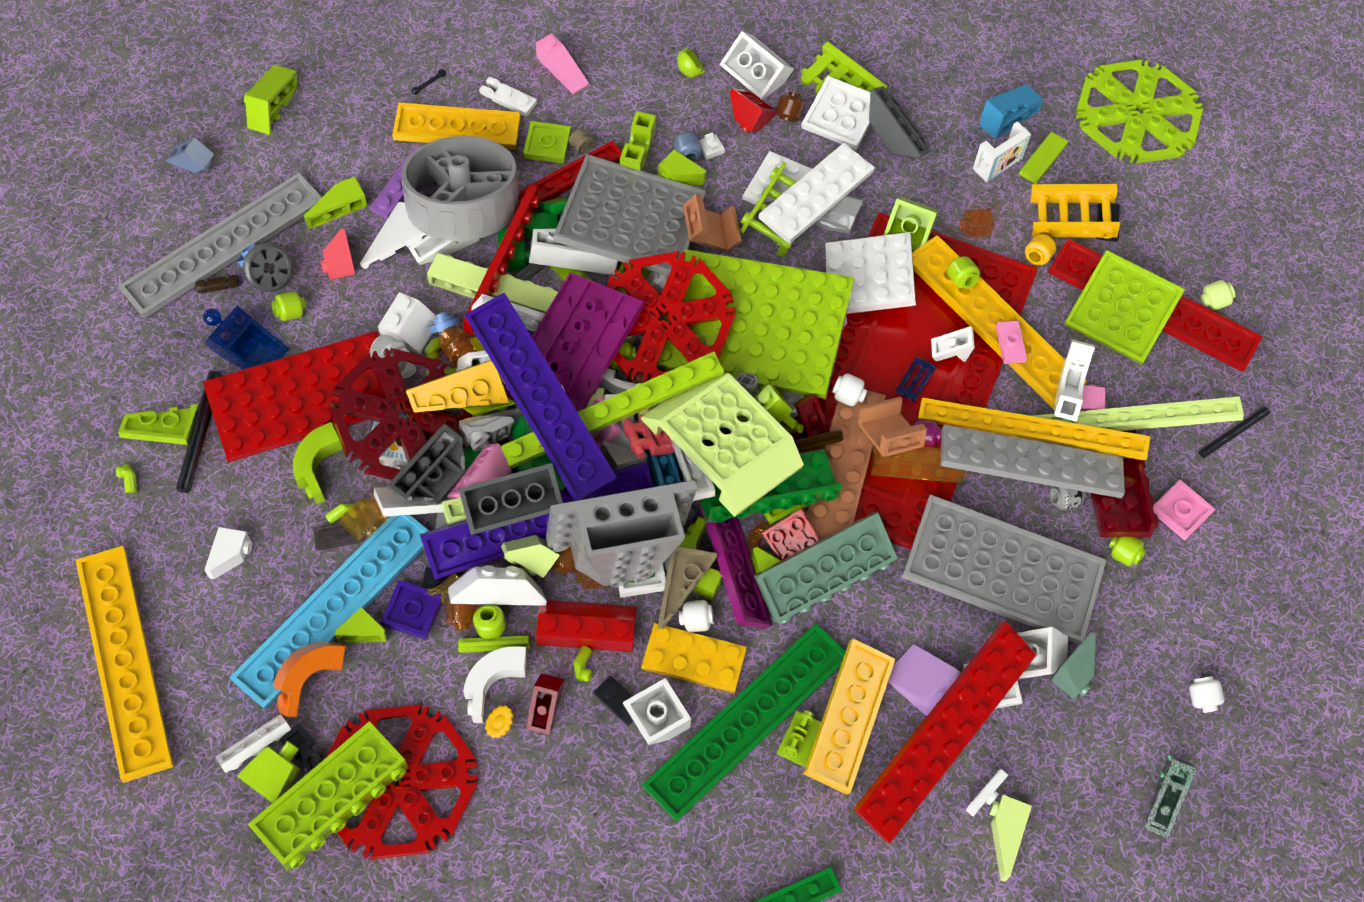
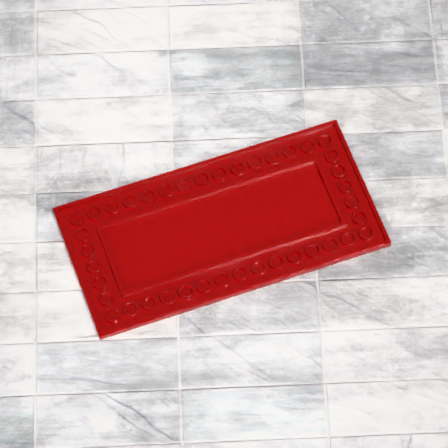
[787,212,1038,550]

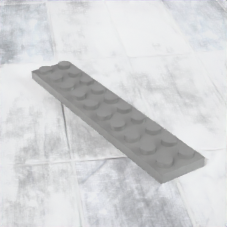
[118,173,322,319]

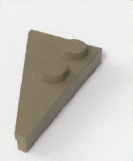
[658,547,717,629]

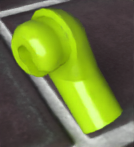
[425,334,452,359]
[325,503,362,524]

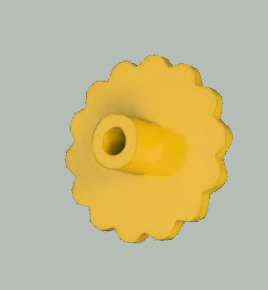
[485,705,514,738]

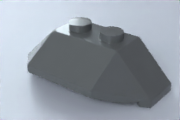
[869,86,930,158]
[386,424,465,505]

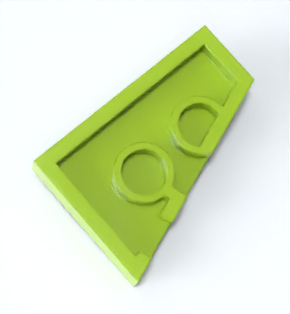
[118,404,199,445]

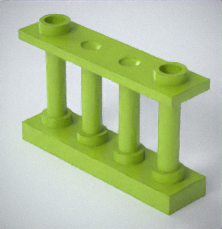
[740,161,796,257]

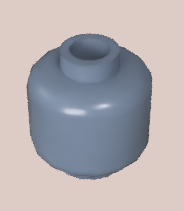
[673,132,702,162]

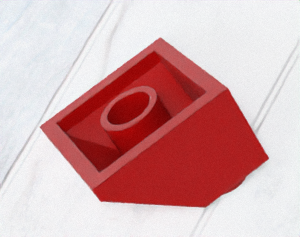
[730,88,777,133]

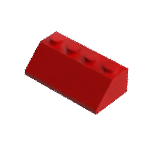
[536,600,637,652]

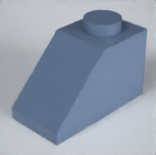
[165,137,214,173]

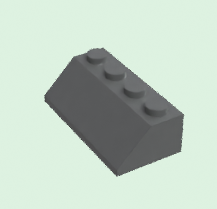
[458,463,563,535]

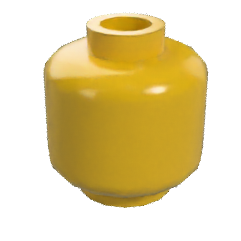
[1025,234,1056,266]

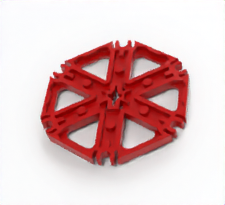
[606,251,736,383]
[325,704,478,860]

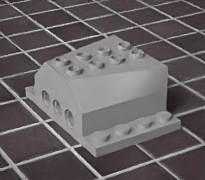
[545,480,697,587]

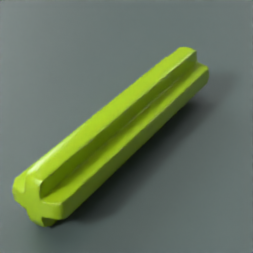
[458,636,530,653]

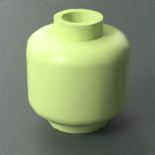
[1200,280,1236,311]

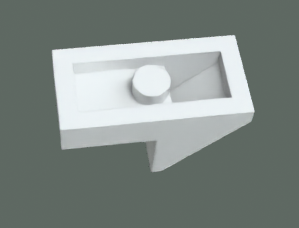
[931,326,975,362]

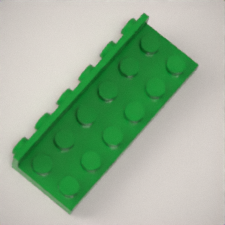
[700,449,843,523]

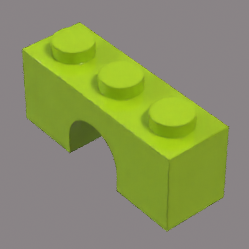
[620,111,656,171]

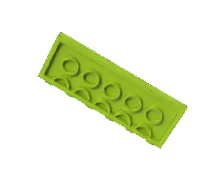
[248,721,408,871]

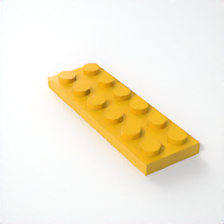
[392,103,521,150]
[803,639,895,795]

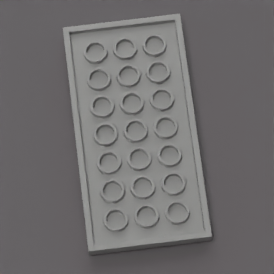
[901,495,1106,645]

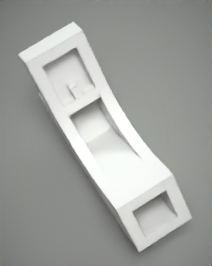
[1054,340,1095,421]
[463,647,527,723]

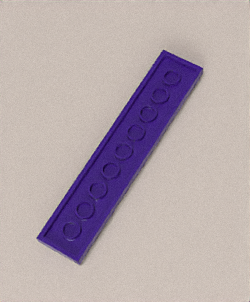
[465,292,618,501]
[420,461,654,580]

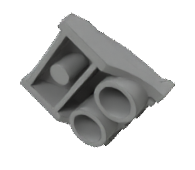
[814,194,866,234]
[459,415,514,452]

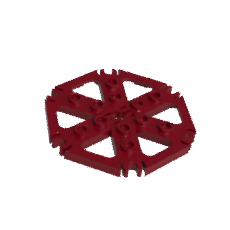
[329,348,475,480]

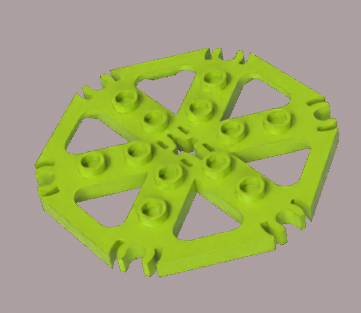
[1075,59,1203,164]

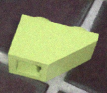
[501,535,560,578]

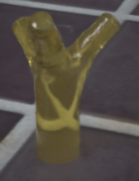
[427,573,459,603]

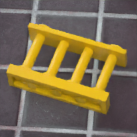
[1030,184,1120,239]

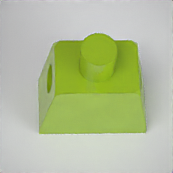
[237,741,300,803]

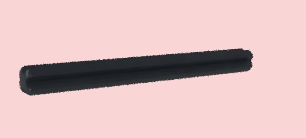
[176,371,221,493]

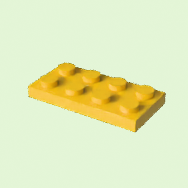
[641,623,747,693]

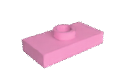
[995,321,1027,364]

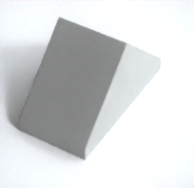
[602,441,648,471]

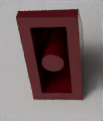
[526,673,564,735]

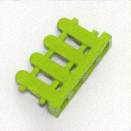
[801,41,887,95]

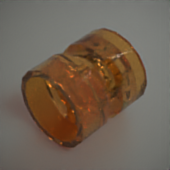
[437,326,477,367]

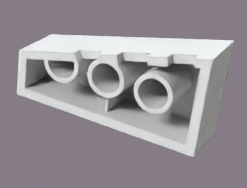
[529,229,617,275]

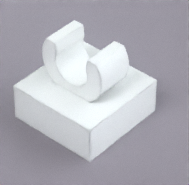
[699,132,725,160]

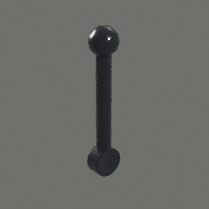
[411,69,446,95]

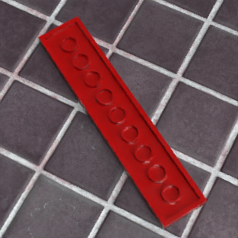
[1048,238,1263,372]
[853,622,1036,844]

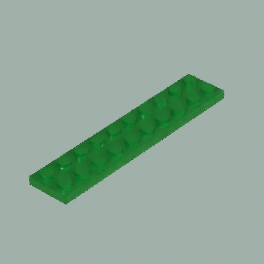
[642,624,846,823]

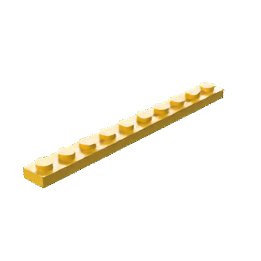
[918,398,1150,460]

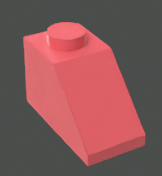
[321,229,355,280]

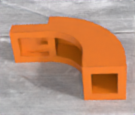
[273,642,345,717]

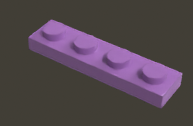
[370,148,416,219]

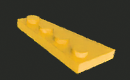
[406,360,509,412]

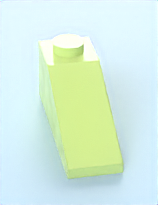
[989,795,1032,882]

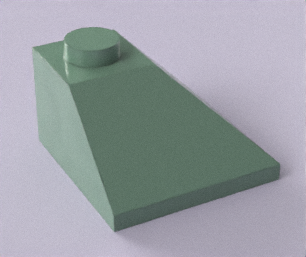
[1051,632,1096,699]

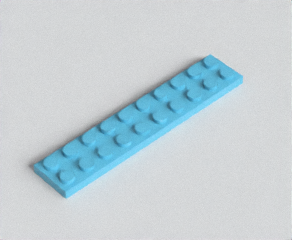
[229,515,429,710]

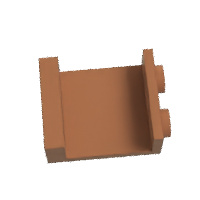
[683,194,742,252]
[858,397,927,457]

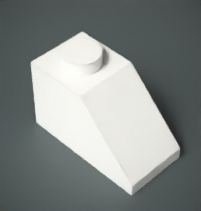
[205,527,252,579]

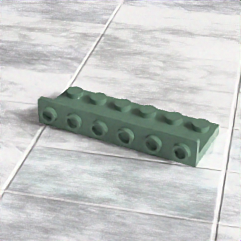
[754,512,898,624]

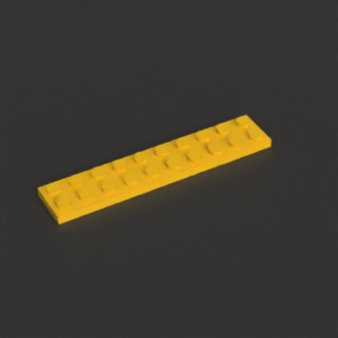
[912,235,1087,409]
[76,546,174,783]

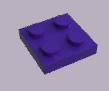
[380,580,444,640]

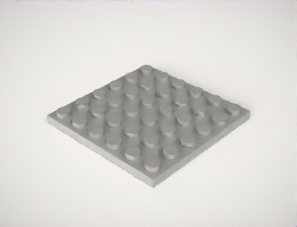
[553,154,706,276]

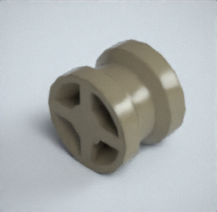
[568,128,595,155]

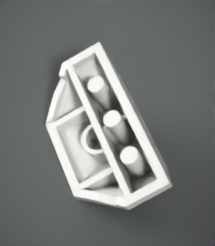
[448,565,547,606]

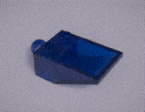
[203,305,290,370]

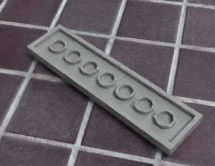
[940,424,1125,498]

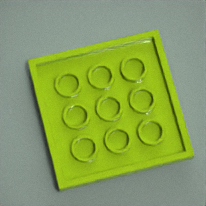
[1064,250,1185,365]

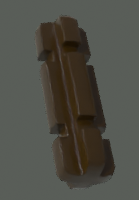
[195,275,239,294]

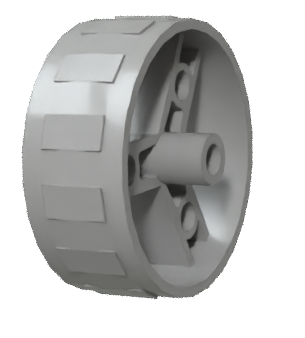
[402,136,520,241]

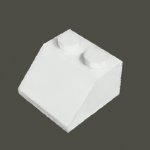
[378,292,436,355]
[623,678,691,745]

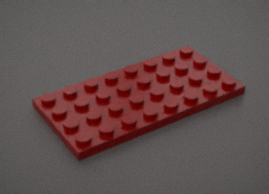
[203,331,384,463]

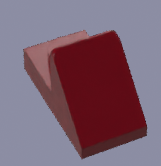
[793,394,830,437]

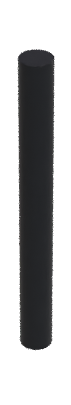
[1198,407,1270,459]

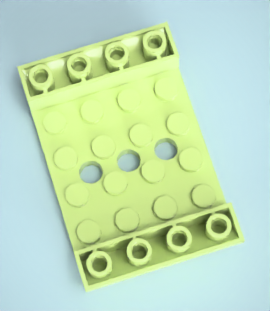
[641,372,804,517]

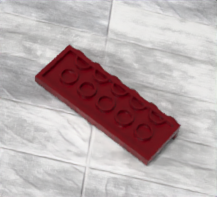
[1091,430,1158,537]

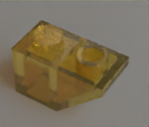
[339,499,390,541]

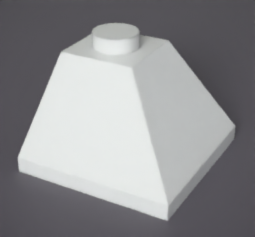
[1018,627,1068,679]

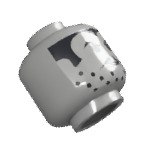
[1050,486,1086,510]

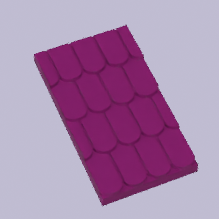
[503,273,646,412]

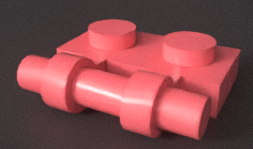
[623,416,674,459]

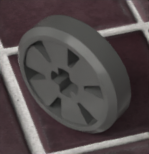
[243,243,292,292]

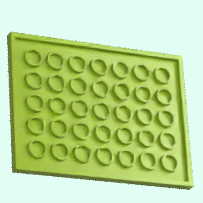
[657,249,855,399]

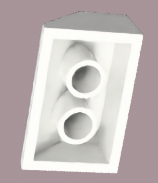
[719,31,794,100]

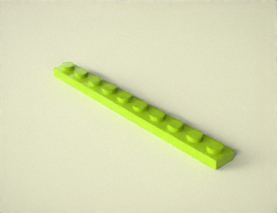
[501,352,724,469]

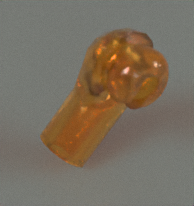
[748,523,770,556]

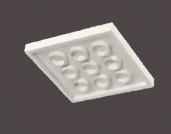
[825,232,916,314]

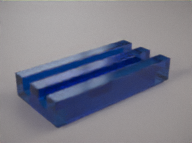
[895,357,936,403]

